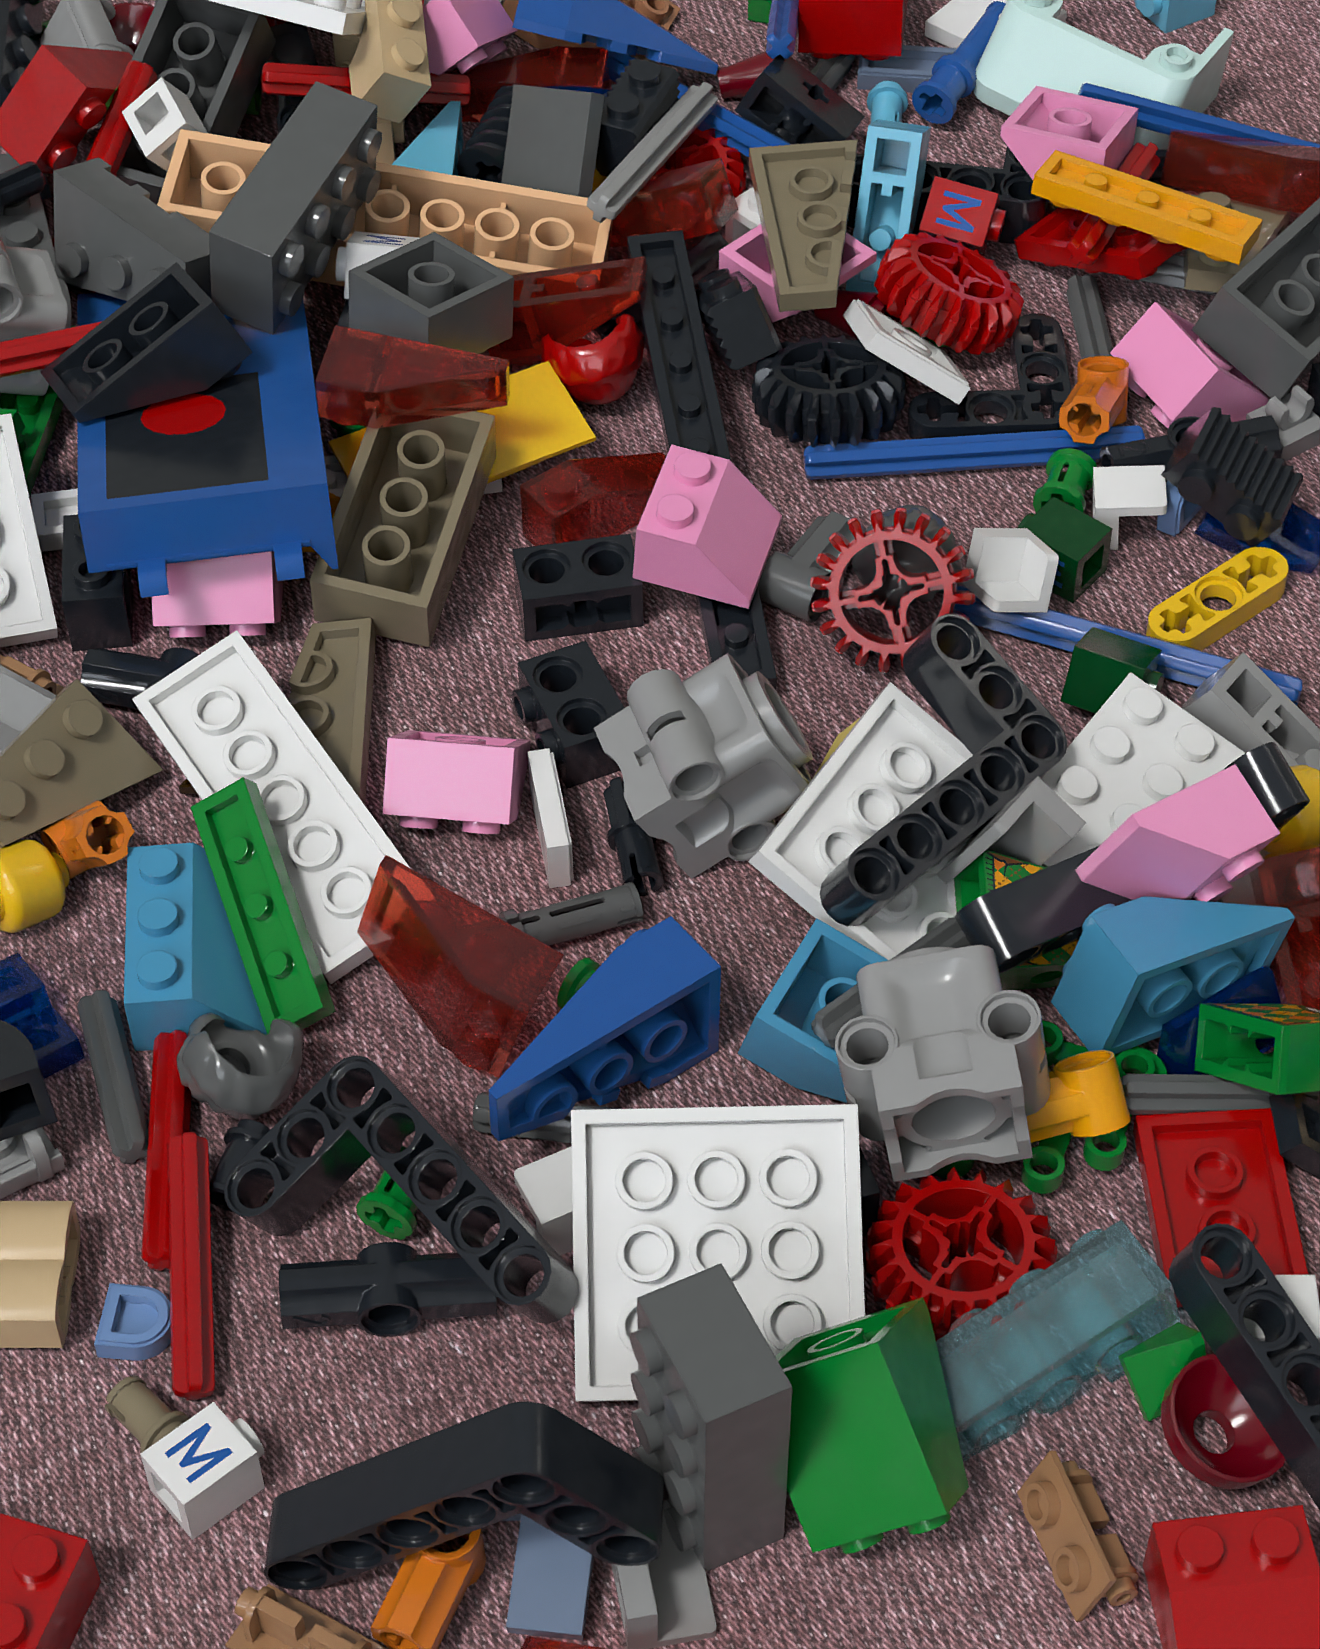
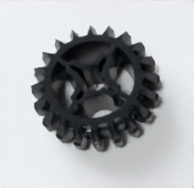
[752,334,906,448]

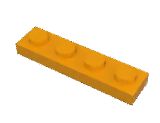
[1031,150,1263,265]

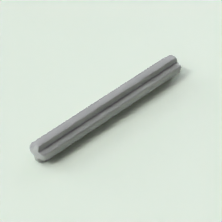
[587,82,718,223]

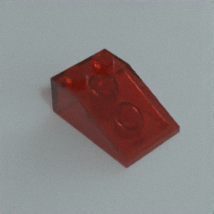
[357,855,564,1078]

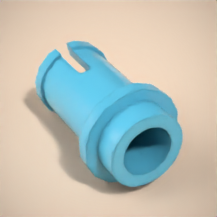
[867,81,908,124]

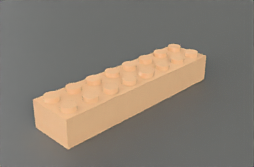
[157,129,613,328]

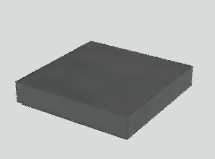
[501,84,605,198]

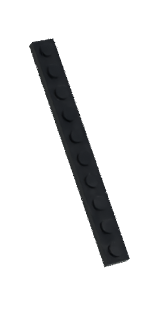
[627,230,777,690]

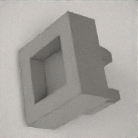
[1246,385,1320,461]

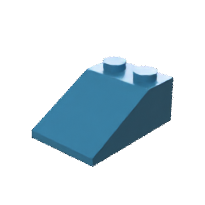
[1051,896,1296,1054]
[737,918,888,1103]

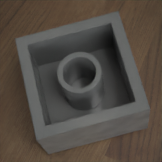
[349,232,514,378]

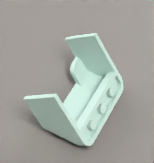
[973,0,1234,149]

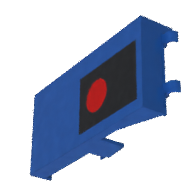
[77,292,339,598]

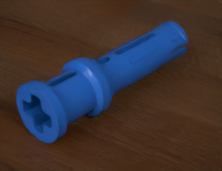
[912,1,1006,124]

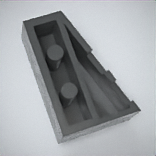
[53,157,211,301]

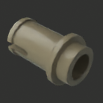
[105,1375,189,1453]

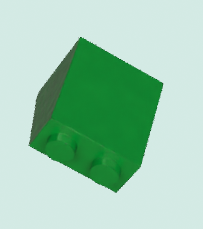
[775,1297,969,1554]

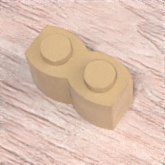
[0,1201,81,1348]

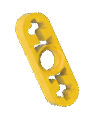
[1146,547,1289,651]

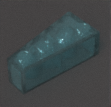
[936,1220,1181,1461]

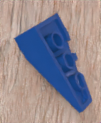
[512,0,718,75]
[488,916,721,1141]

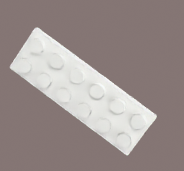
[132,630,439,984]

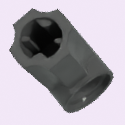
[758,511,855,623]

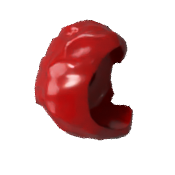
[541,314,645,405]

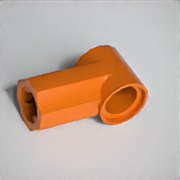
[1059,356,1129,444]
[40,800,135,880]
[371,1528,486,1649]

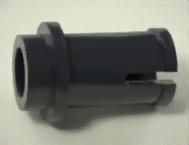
[210,1119,271,1212]

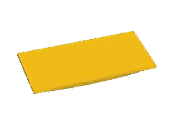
[328,361,596,484]

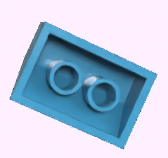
[124,842,267,1051]

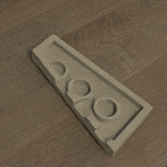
[749,139,858,312]
[288,618,376,805]

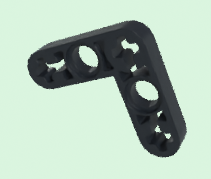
[907,313,1071,439]

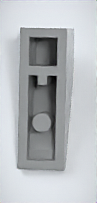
[1181,652,1320,770]

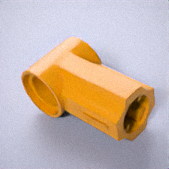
[1027,1050,1131,1143]

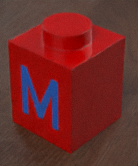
[919,176,1007,253]

